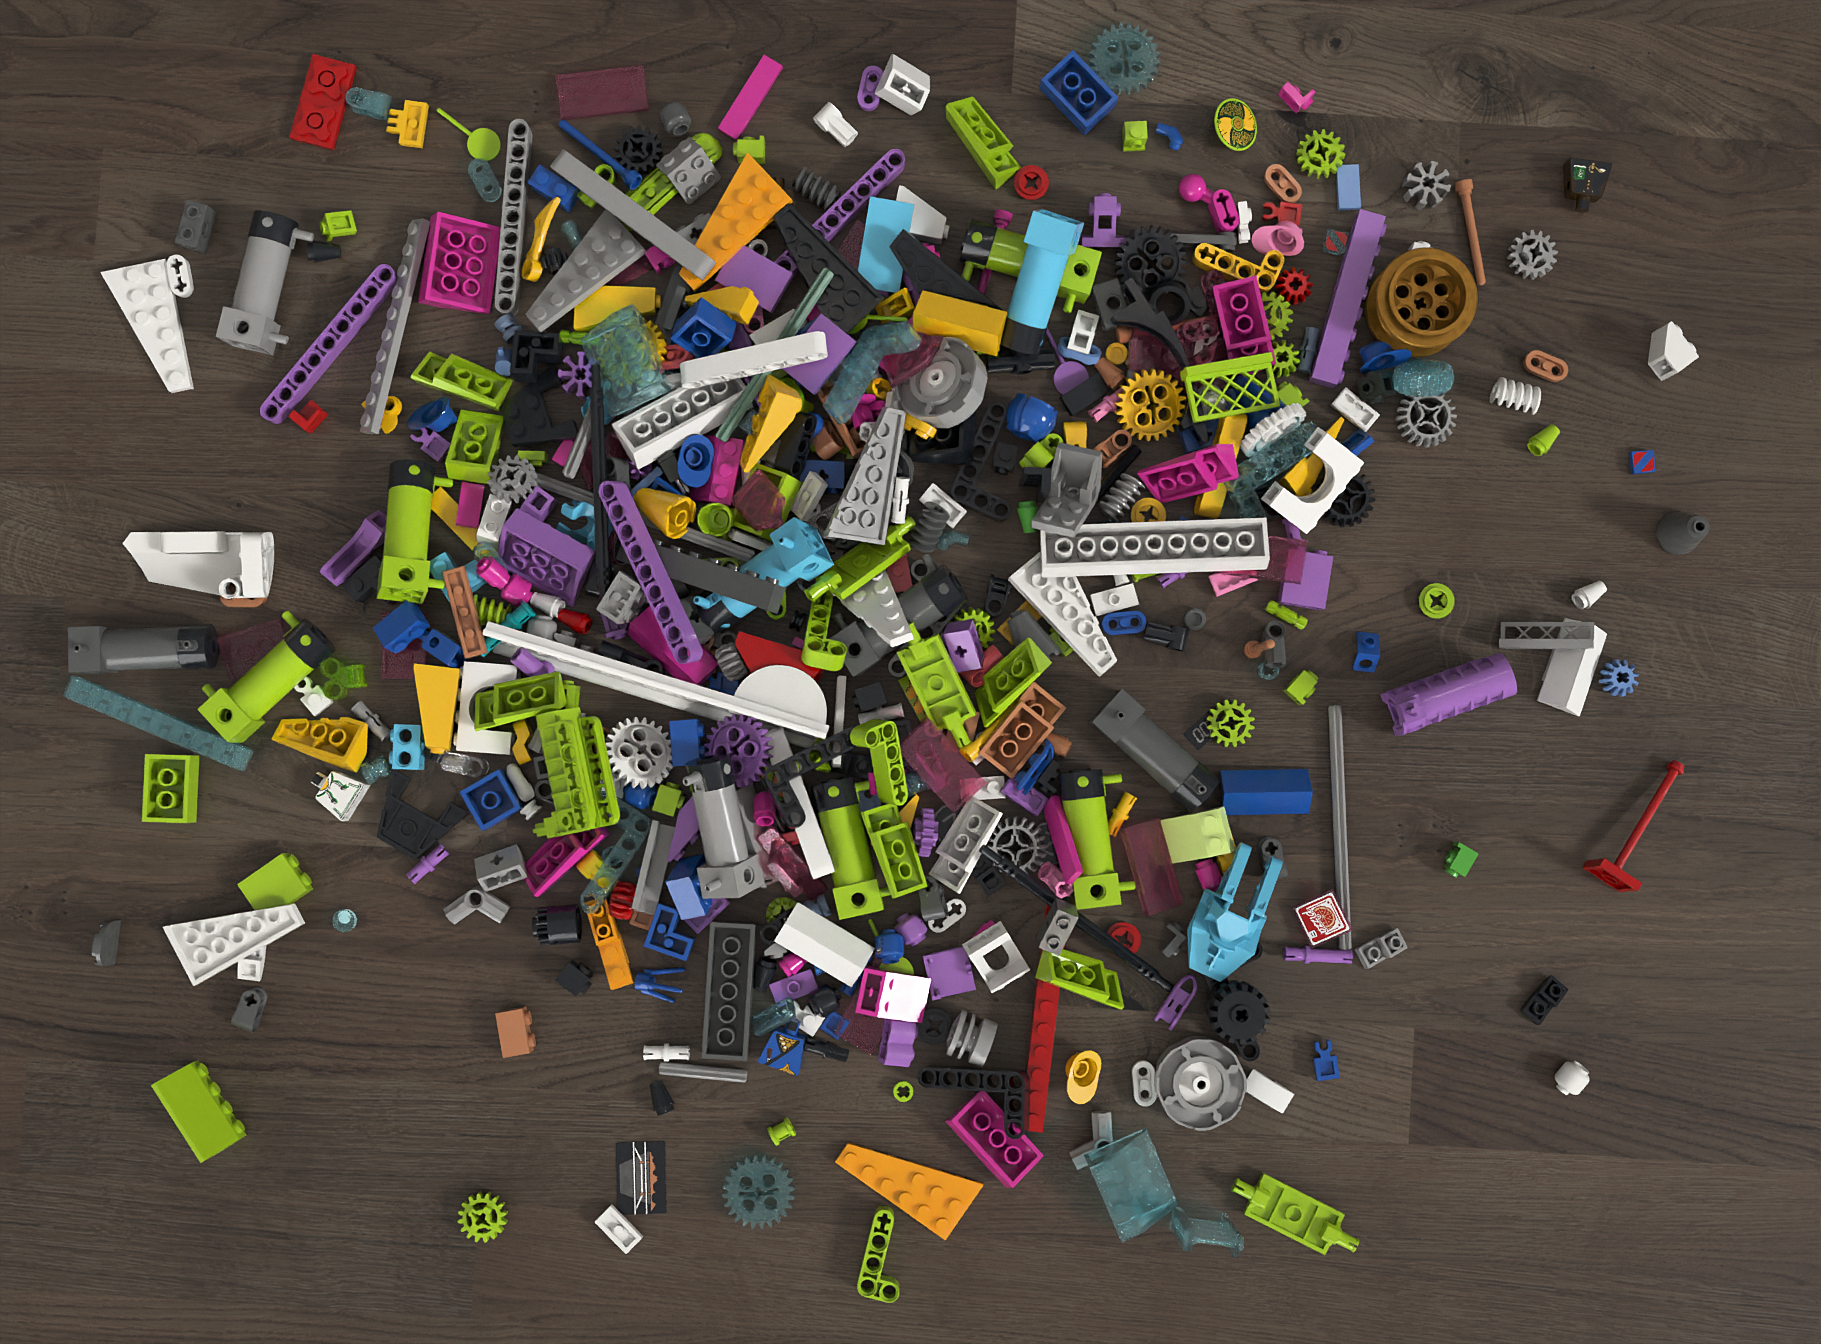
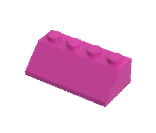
[945,1091,1044,1188]

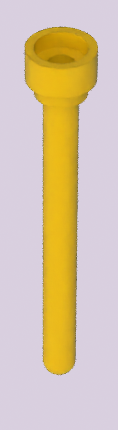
[959,682,1038,762]

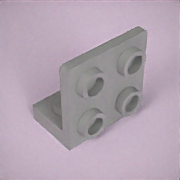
[596,571,648,624]

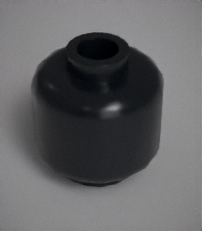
[807,984,842,1018]

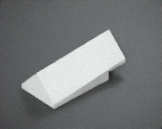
[1537,618,1607,716]
[929,795,1002,894]
[774,902,875,987]

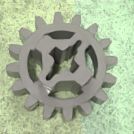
[1507,230,1558,280]
[487,455,538,504]

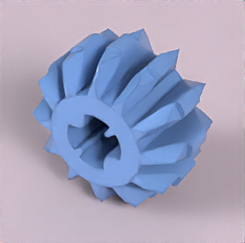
[1599,659,1639,697]

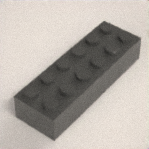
[701,920,757,1061]

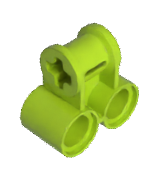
[1019,433,1063,468]

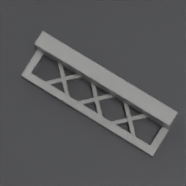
[1499,622,1595,649]
[632,820,675,915]

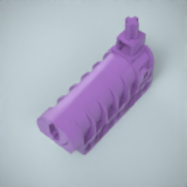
[1380,653,1517,736]

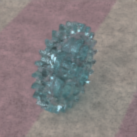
[1089,22,1160,95]
[722,1154,795,1229]

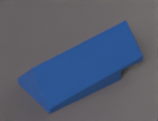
[1220,769,1313,815]

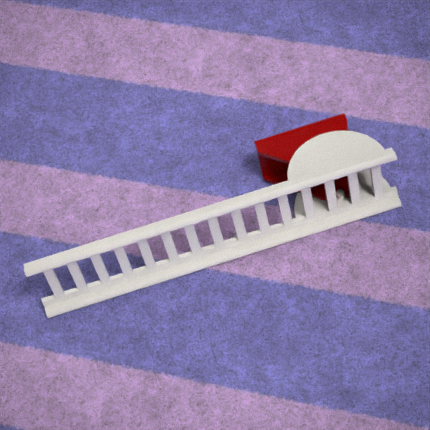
[483,621,829,748]

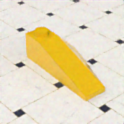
[739,375,802,473]
[1277,417,1344,496]
[271,717,368,773]

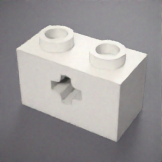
[476,494,512,549]

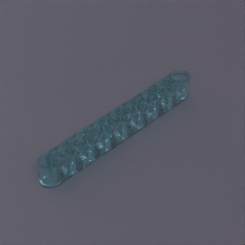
[62,675,254,772]

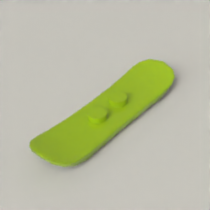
[616,133,723,231]

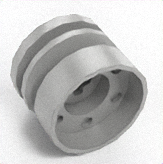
[945,1009,998,1068]

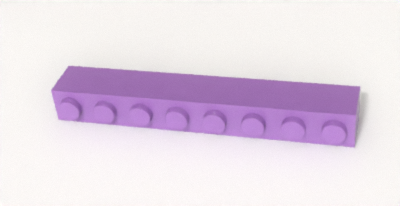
[1308,209,1387,389]

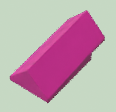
[1212,275,1276,374]
[1137,444,1239,503]
[627,606,719,686]
[524,827,611,897]

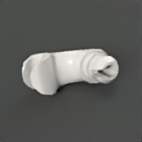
[506,763,535,802]

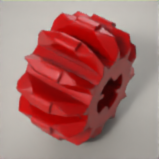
[1274,267,1313,306]
[608,881,637,920]

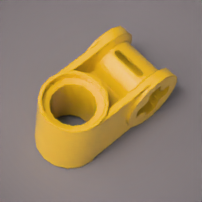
[1063,421,1087,448]

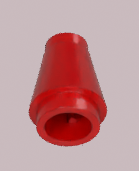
[558,608,593,634]

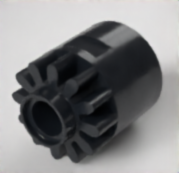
[532,904,582,946]

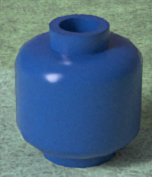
[623,781,657,810]

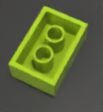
[733,463,802,543]
[142,754,199,823]

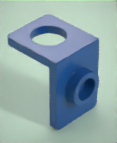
[1352,631,1380,673]

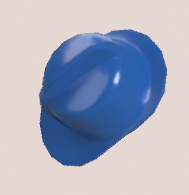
[1360,341,1412,374]
[407,396,457,432]
[677,435,714,488]

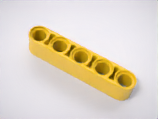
[1194,409,1247,519]

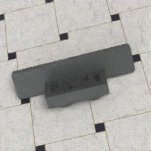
[655,266,691,346]

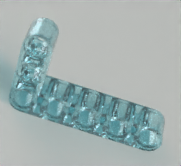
[823,321,922,424]
[1224,422,1324,519]
[580,791,652,913]

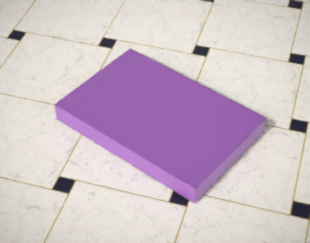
[715,246,794,313]
[782,313,856,395]

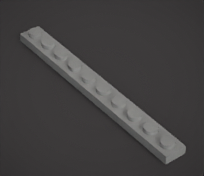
[360,218,430,434]

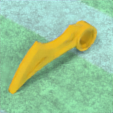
[521,197,560,282]

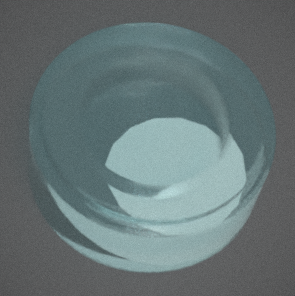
[332,909,357,932]

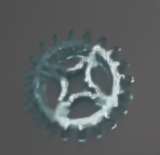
[1392,358,1454,398]

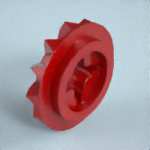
[1014,165,1049,201]
[1106,922,1141,957]

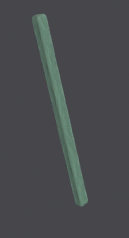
[716,268,834,442]

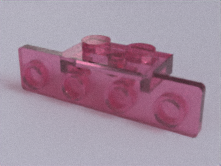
[756,826,828,901]

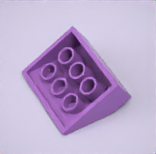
[496,508,595,607]

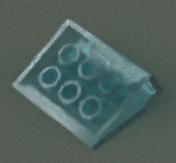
[580,304,672,418]
[1084,1128,1178,1242]

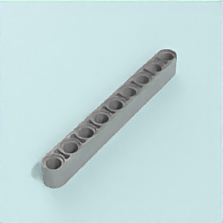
[495,119,533,316]
[550,149,716,281]

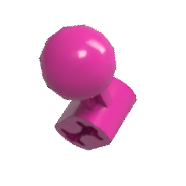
[1178,174,1239,233]

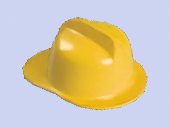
[1065,1050,1102,1104]

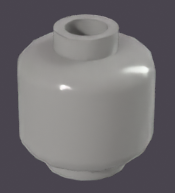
[527,615,557,642]

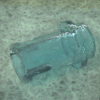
[561,220,582,250]

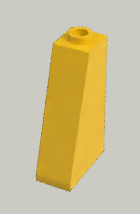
[574,286,662,332]
[414,663,460,754]

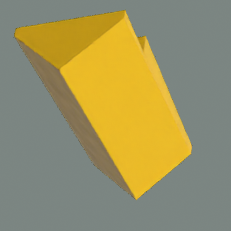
[913,290,1008,356]

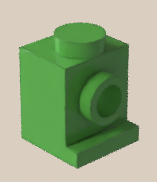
[1444,841,1478,878]

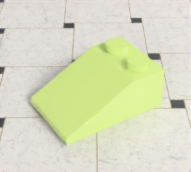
[1159,806,1235,864]

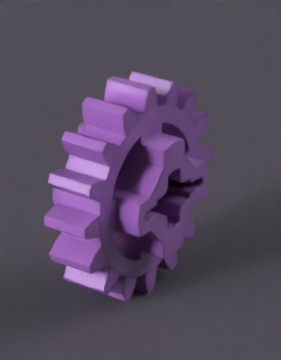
[913,808,938,857]

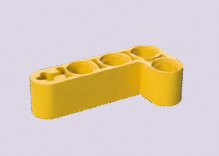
[1192,243,1284,295]

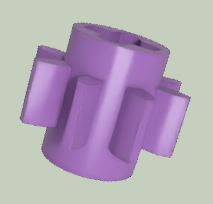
[627,458,653,480]

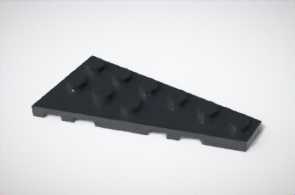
[773,203,884,334]
[889,229,1004,353]

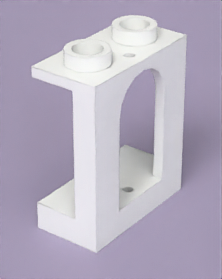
[962,921,1030,993]

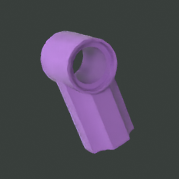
[510,647,555,677]

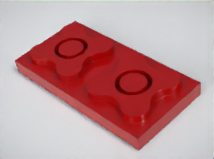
[289,54,357,151]

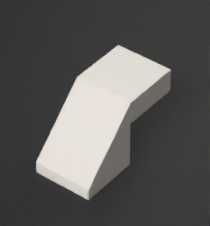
[1067,310,1099,355]

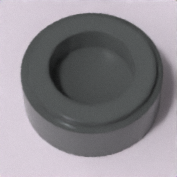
[1183,608,1206,631]

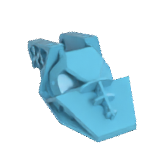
[1187,842,1283,982]

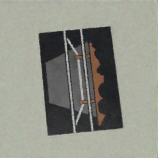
[616,1141,667,1215]

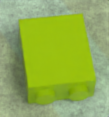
[237,852,313,910]

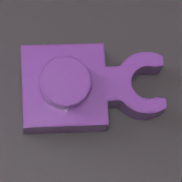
[410,427,451,463]

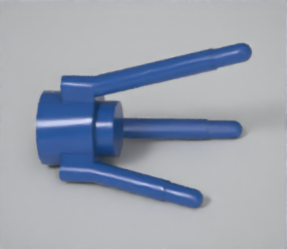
[635,968,685,1003]

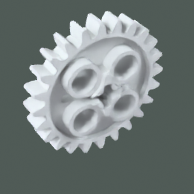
[1240,403,1306,457]
[605,717,673,789]

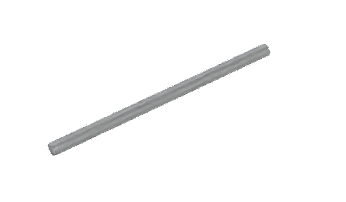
[535,472,755,562]
[1328,705,1352,950]

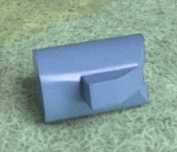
[495,347,512,376]

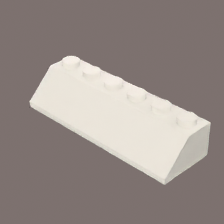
[612,378,753,470]

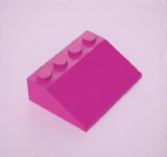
[418,212,501,314]

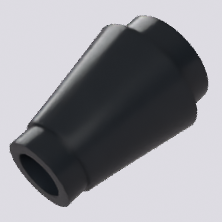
[307,240,341,263]
[753,957,777,992]
[649,1080,675,1116]

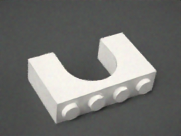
[1261,427,1364,534]
[453,661,521,755]

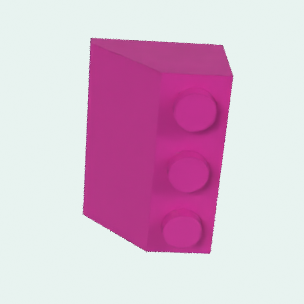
[690,435,745,508]

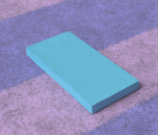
[858,196,914,293]

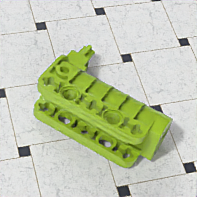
[533,707,620,839]

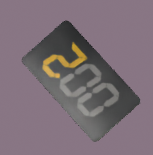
[1184,708,1227,750]

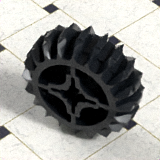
[1316,473,1375,528]

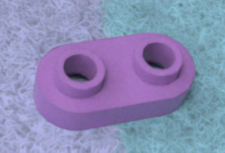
[857,66,883,111]

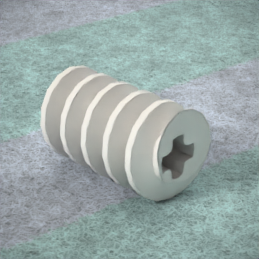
[1490,377,1541,415]

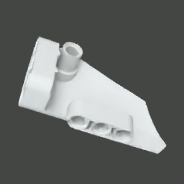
[123,531,274,599]

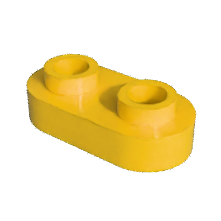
[904,413,937,440]

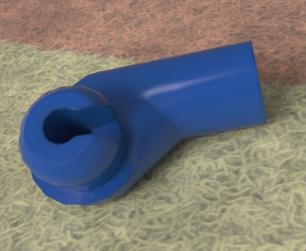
[1155,122,1183,150]

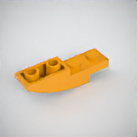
[584,896,634,990]

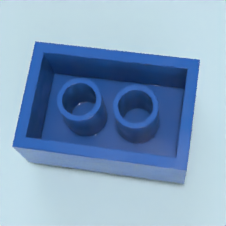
[1039,50,1119,135]

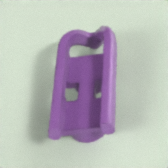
[1153,974,1197,1031]

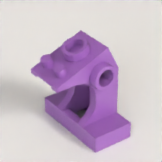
[1080,193,1126,247]

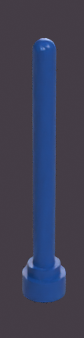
[558,120,642,190]

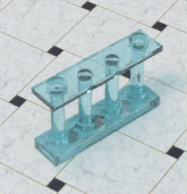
[1170,1206,1244,1258]

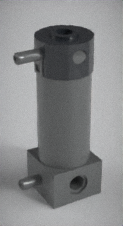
[830,553,968,677]
[68,624,219,674]
[1088,688,1220,813]

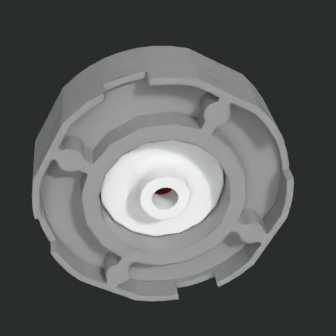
[895,337,988,428]
[1154,1036,1247,1131]

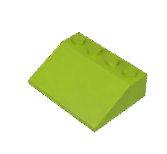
[151,1060,246,1163]

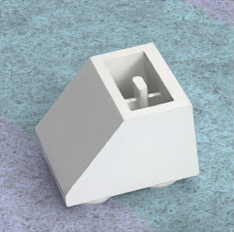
[874,54,930,115]
[1648,321,1699,381]

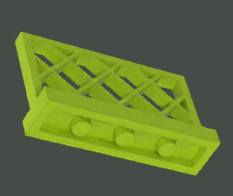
[1180,352,1280,423]

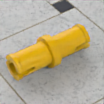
[1108,791,1137,837]

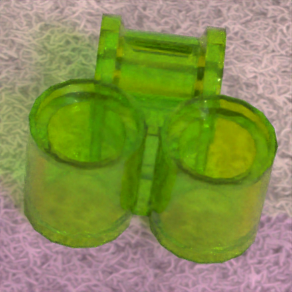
[320,658,368,701]

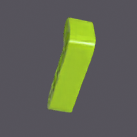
[801,591,847,671]
[850,719,908,806]
[857,1205,899,1303]

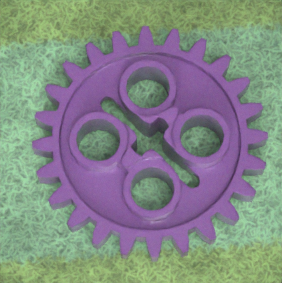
[704,714,774,787]

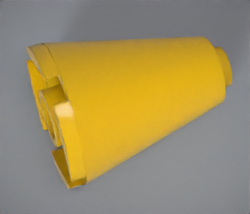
[634,487,696,539]

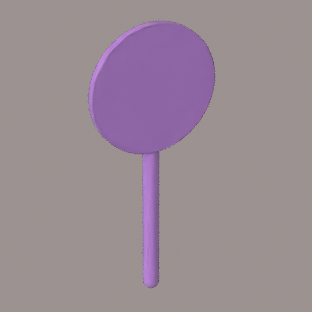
[1046,327,1089,395]

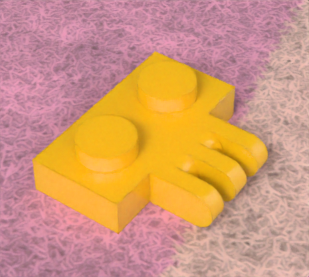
[386,100,429,148]

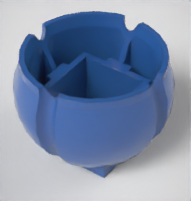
[1006,393,1058,443]

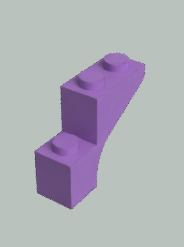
[320,510,387,586]

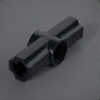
[987,349,1055,374]

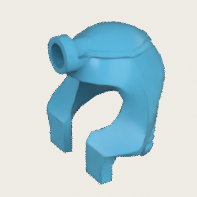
[556,500,615,551]

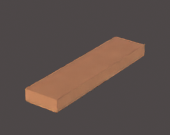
[442,566,488,659]

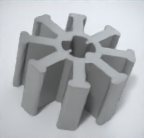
[1402,161,1451,210]

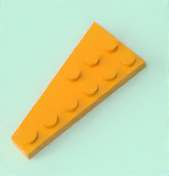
[679,152,793,292]
[835,1142,984,1240]

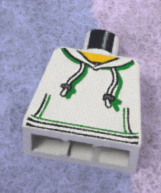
[311,771,370,821]

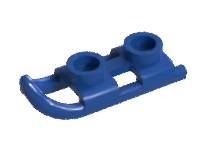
[1015,738,1054,795]

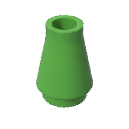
[1017,500,1038,533]

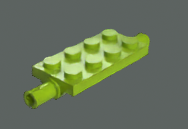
[804,515,916,602]
[897,621,976,748]
[1231,1172,1359,1255]

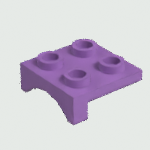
[923,946,976,1001]

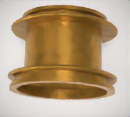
[1365,247,1478,358]

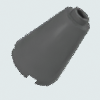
[1656,511,1710,555]
[1007,609,1062,660]

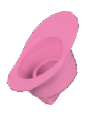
[1252,221,1304,256]

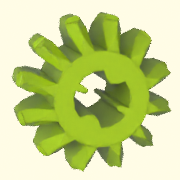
[1272,340,1300,378]

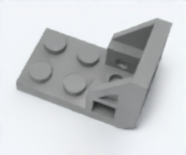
[1032,443,1102,538]

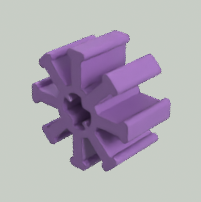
[558,352,606,400]

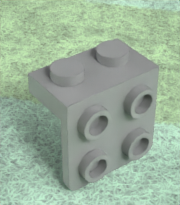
[656,137,721,204]

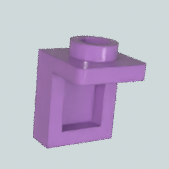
[600,613,629,640]

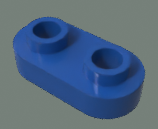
[1101,611,1146,635]

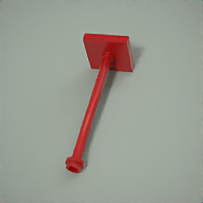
[1582,760,1684,892]

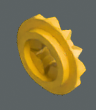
[1130,498,1166,523]

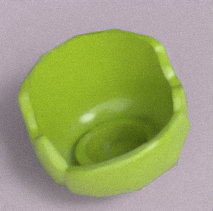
[697,503,734,537]

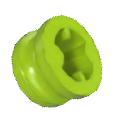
[893,1081,913,1102]

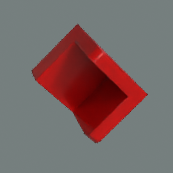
[288,400,328,434]

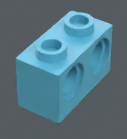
[389,724,425,770]

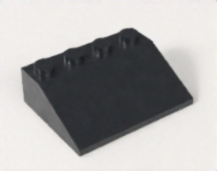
[902,410,976,465]

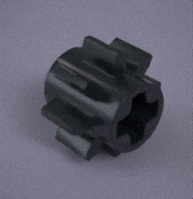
[541,248,568,275]

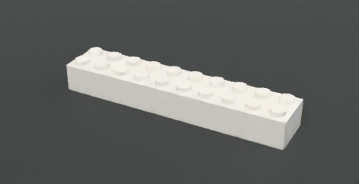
[1040,518,1270,577]

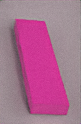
[718,55,783,141]
[1043,795,1083,884]

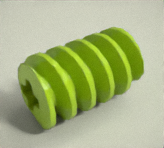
[474,594,512,625]

